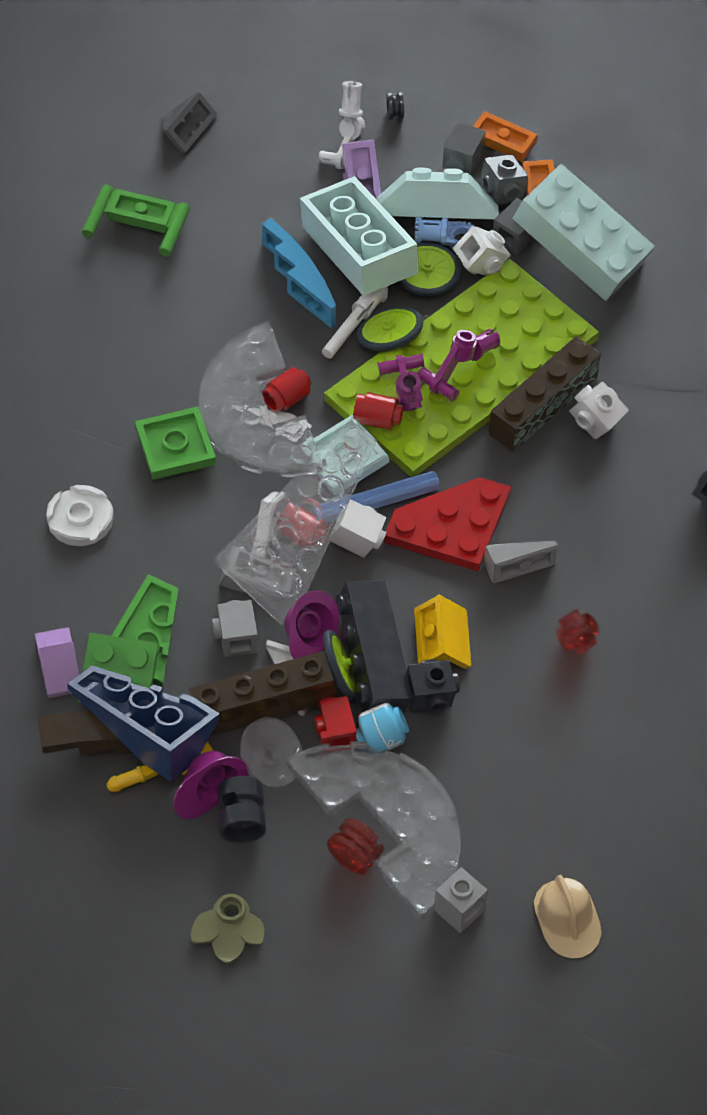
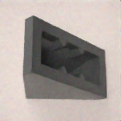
[162,91,217,154]

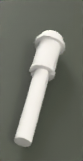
[322,286,388,359]

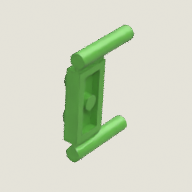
[81,184,190,257]

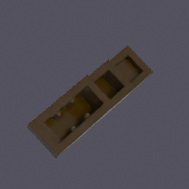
[37,710,133,756]

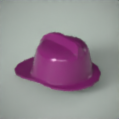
[285,591,339,659]
[173,751,249,819]

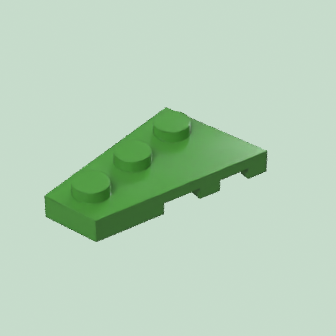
[111,574,179,687]

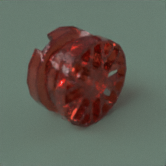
[327,818,385,875]

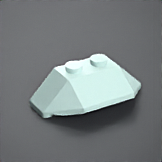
[376,167,499,219]

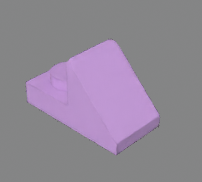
[342,139,381,199]
[35,627,79,698]

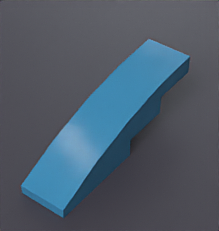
[262,218,336,328]

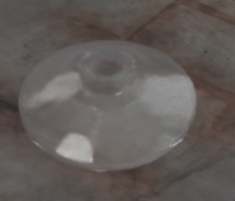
[240,717,303,788]

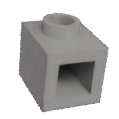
[212,600,258,657]

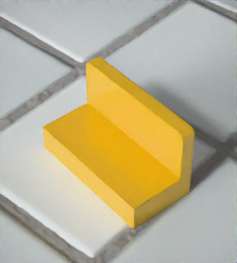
[414,595,472,669]

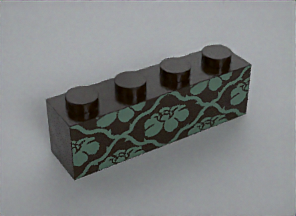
[489,336,601,452]

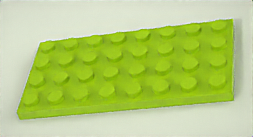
[324,259,599,477]

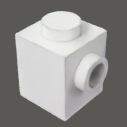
[329,499,386,558]

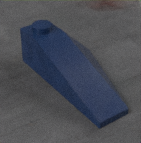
[67,666,220,782]

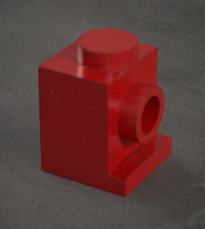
[314,696,357,756]

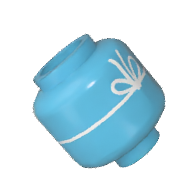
[356,703,409,755]

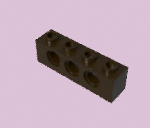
[189,651,337,736]

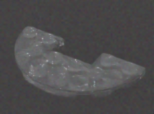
[198,321,324,477]
[286,741,461,921]

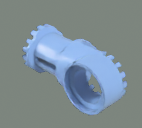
[415,217,474,251]

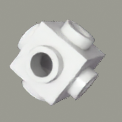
[453,226,510,276]
[569,381,629,440]

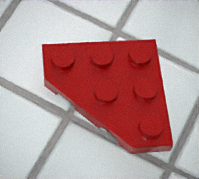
[384,477,511,572]

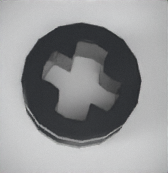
[386,92,405,120]

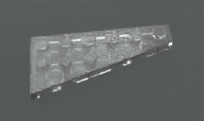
[214,418,377,628]

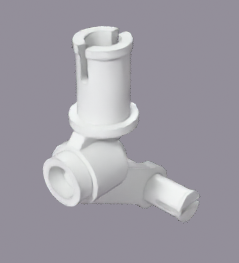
[319,81,365,169]

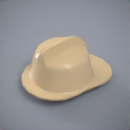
[534,875,602,959]

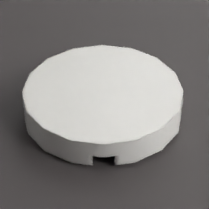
[46,485,114,546]

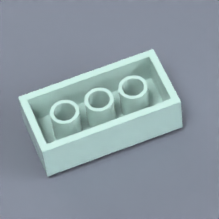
[512,164,655,301]
[300,176,419,296]

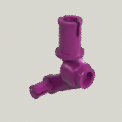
[417,329,501,402]
[377,353,425,412]

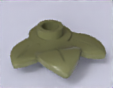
[191,894,265,964]

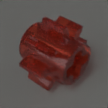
[556,609,600,655]

